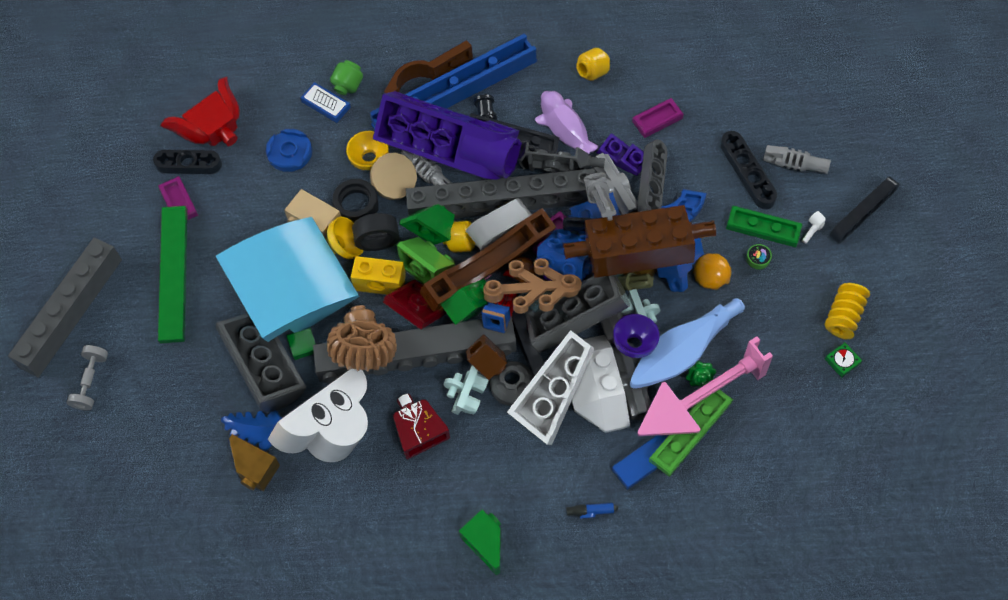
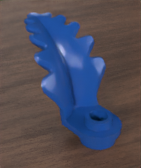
[221,410,282,451]

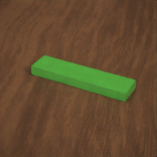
[649,389,733,477]

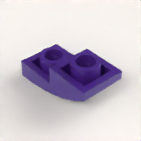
[596,133,644,176]

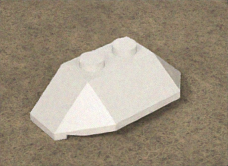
[572,335,630,433]

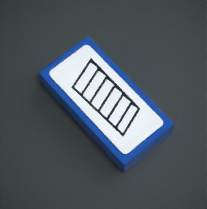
[301,82,351,123]

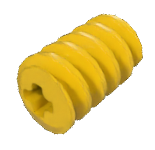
[824,283,870,339]

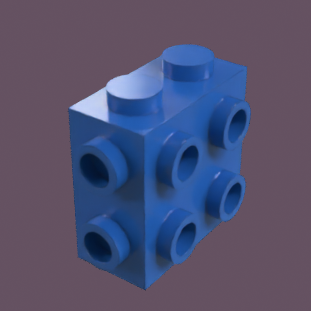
[536,229,592,281]

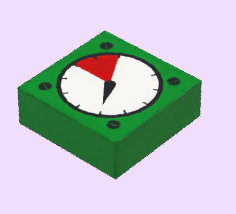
[825,342,862,378]

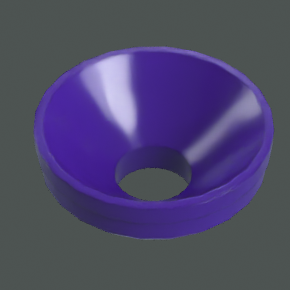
[613,314,660,358]

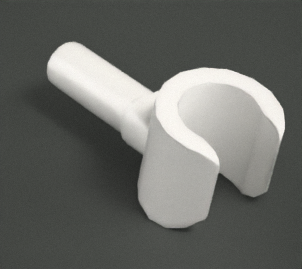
[802,211,825,244]

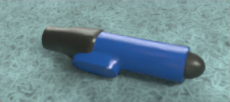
[566,503,619,518]

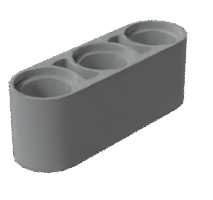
[466,198,532,250]

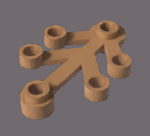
[483,258,582,314]

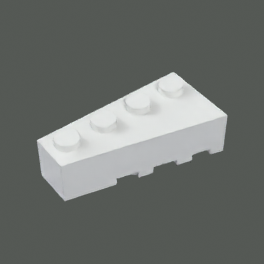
[507,330,594,445]

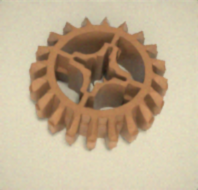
[327,319,397,372]

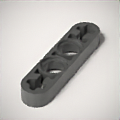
[637,139,667,212]

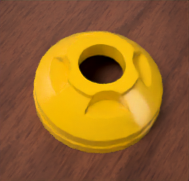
[346,131,389,170]
[327,217,364,259]

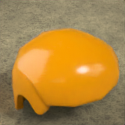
[693,253,732,290]

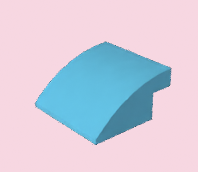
[216,217,360,342]

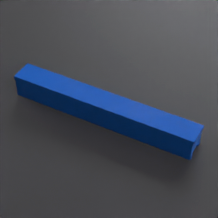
[370,33,537,130]

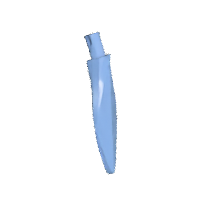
[630,298,745,388]

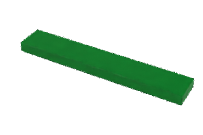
[158,206,188,344]

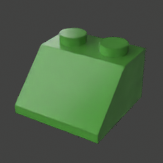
[397,237,455,285]

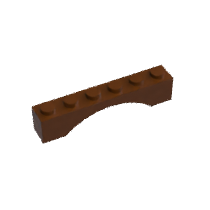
[420,208,557,312]

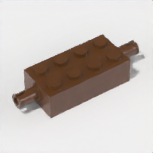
[563,205,716,278]

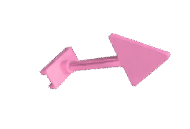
[637,336,773,436]

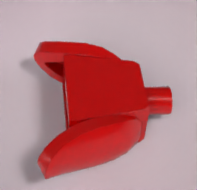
[160,76,240,146]

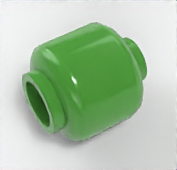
[330,60,363,96]

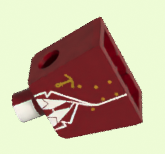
[393,394,450,460]

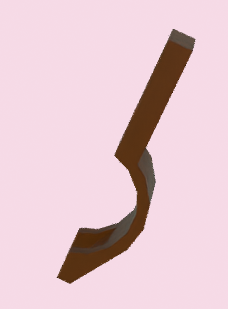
[384,40,473,94]

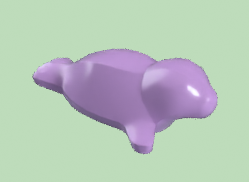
[535,91,599,154]

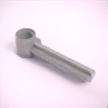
[584,173,616,221]

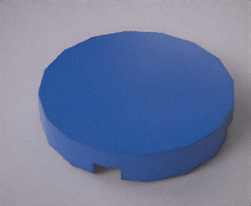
[266,129,312,172]

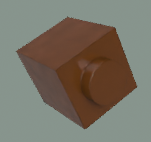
[466,334,507,380]

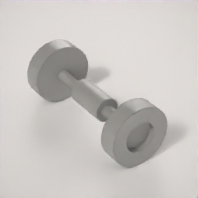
[67,345,108,410]

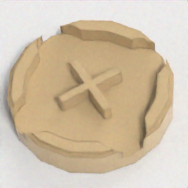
[370,153,417,200]

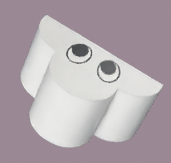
[268,369,368,462]

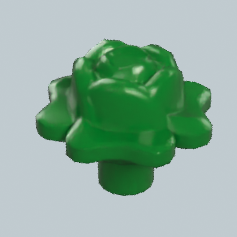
[685,361,717,387]

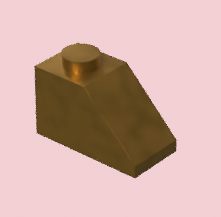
[229,434,280,492]

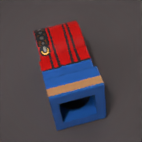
[482,293,518,333]

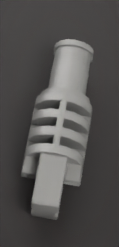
[763,145,831,175]
[401,150,453,185]

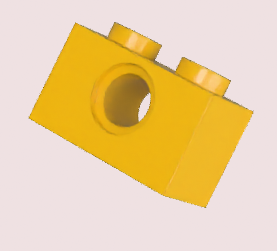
[351,256,406,295]

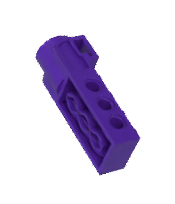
[373,91,522,180]

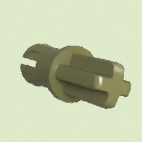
[618,273,654,291]

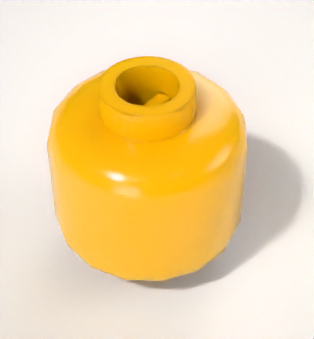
[576,48,610,81]
[443,221,476,253]

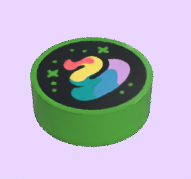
[746,244,772,269]

